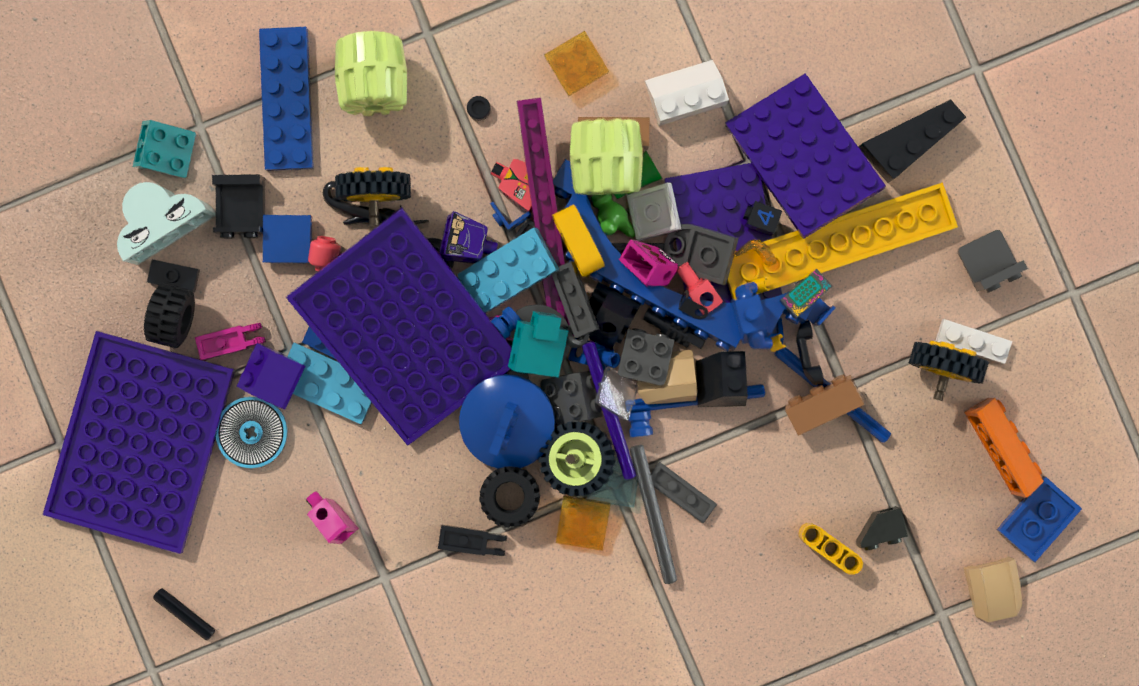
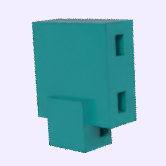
[508,311,568,377]

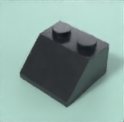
[696,351,748,407]

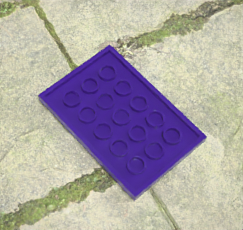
[725,73,886,239]
[664,163,782,303]

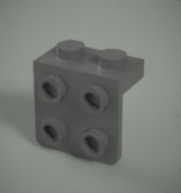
[958,230,1028,293]
[618,328,675,386]
[540,371,603,425]

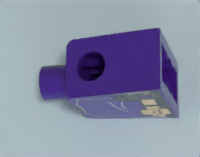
[439,211,498,263]

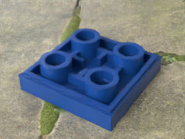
[263,215,312,263]

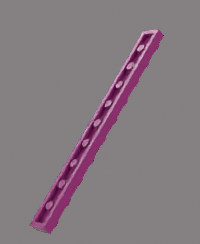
[516,97,574,337]

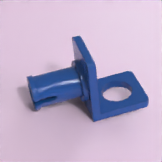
[568,338,620,371]

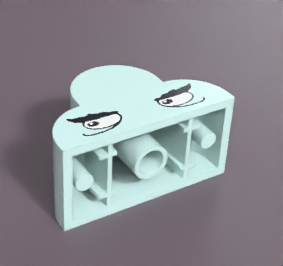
[117,182,216,265]

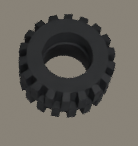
[144,283,195,348]
[479,466,540,528]

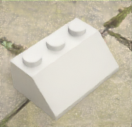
[645,60,729,126]

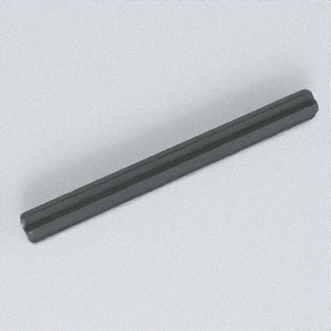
[630,445,677,584]

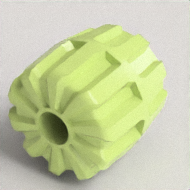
[335,31,407,116]
[570,119,643,195]

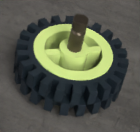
[539,421,616,496]

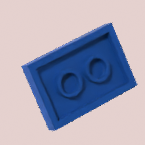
[996,476,1082,562]

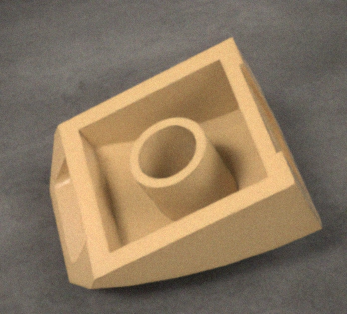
[637,350,697,404]
[963,557,1022,623]

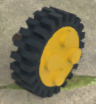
[335,167,411,226]
[909,341,989,401]

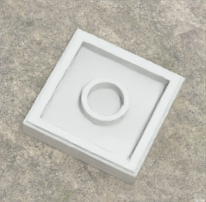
[626,182,681,241]

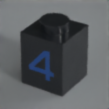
[743,201,782,236]

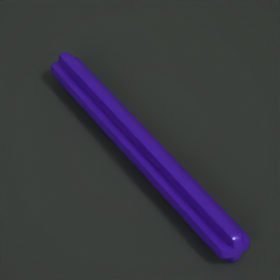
[582,342,636,480]

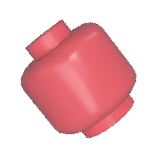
[308,236,341,271]

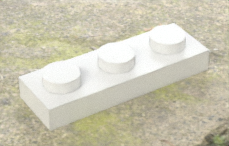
[935,319,1012,364]

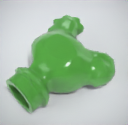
[591,194,635,238]

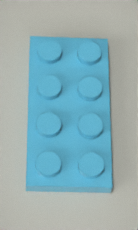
[457,227,559,313]
[288,343,372,424]

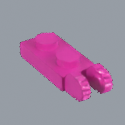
[195,323,266,360]

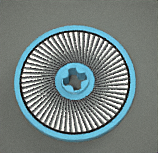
[216,397,288,468]

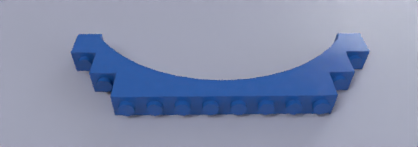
[553,159,816,351]

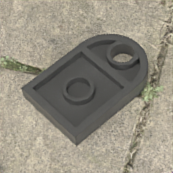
[664,224,739,285]

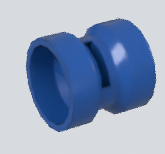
[491,306,522,339]
[627,411,653,437]

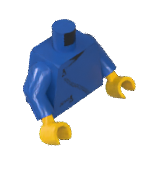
[731,277,786,352]

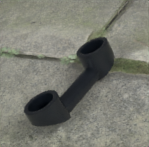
[796,320,824,385]

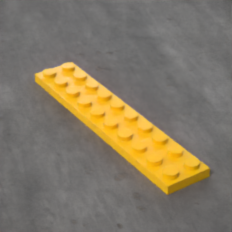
[727,182,958,299]

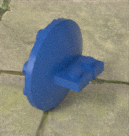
[459,374,555,469]

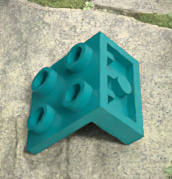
[132,120,196,178]

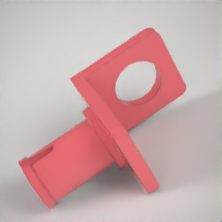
[676,262,723,315]

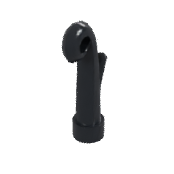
[322,181,395,225]

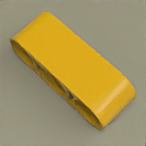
[552,204,605,277]
[798,523,863,575]

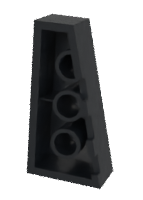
[858,99,966,183]

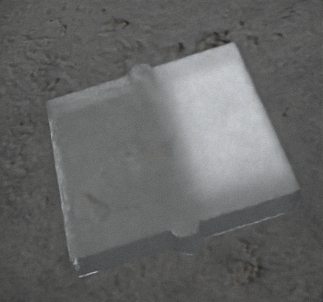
[595,366,638,421]

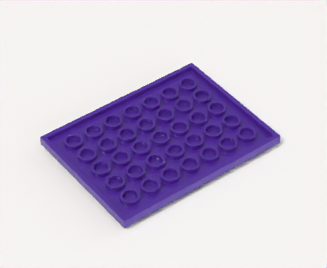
[286,208,512,446]
[43,331,235,554]

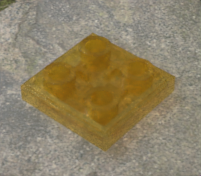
[544,31,609,97]
[556,495,611,551]

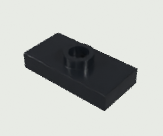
[147,259,200,293]

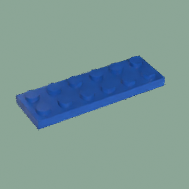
[259,26,314,171]

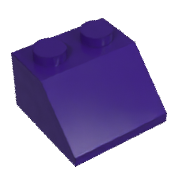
[237,343,306,409]

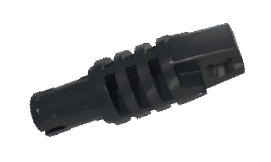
[642,308,705,349]

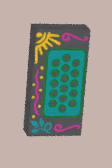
[780,268,833,319]

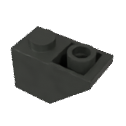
[856,506,908,551]

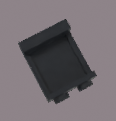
[212,174,265,239]

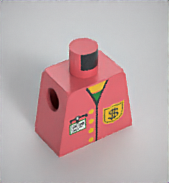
[490,159,532,212]

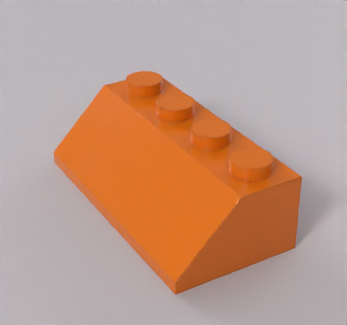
[964,398,1044,497]

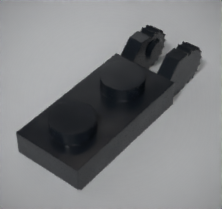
[438,524,507,556]

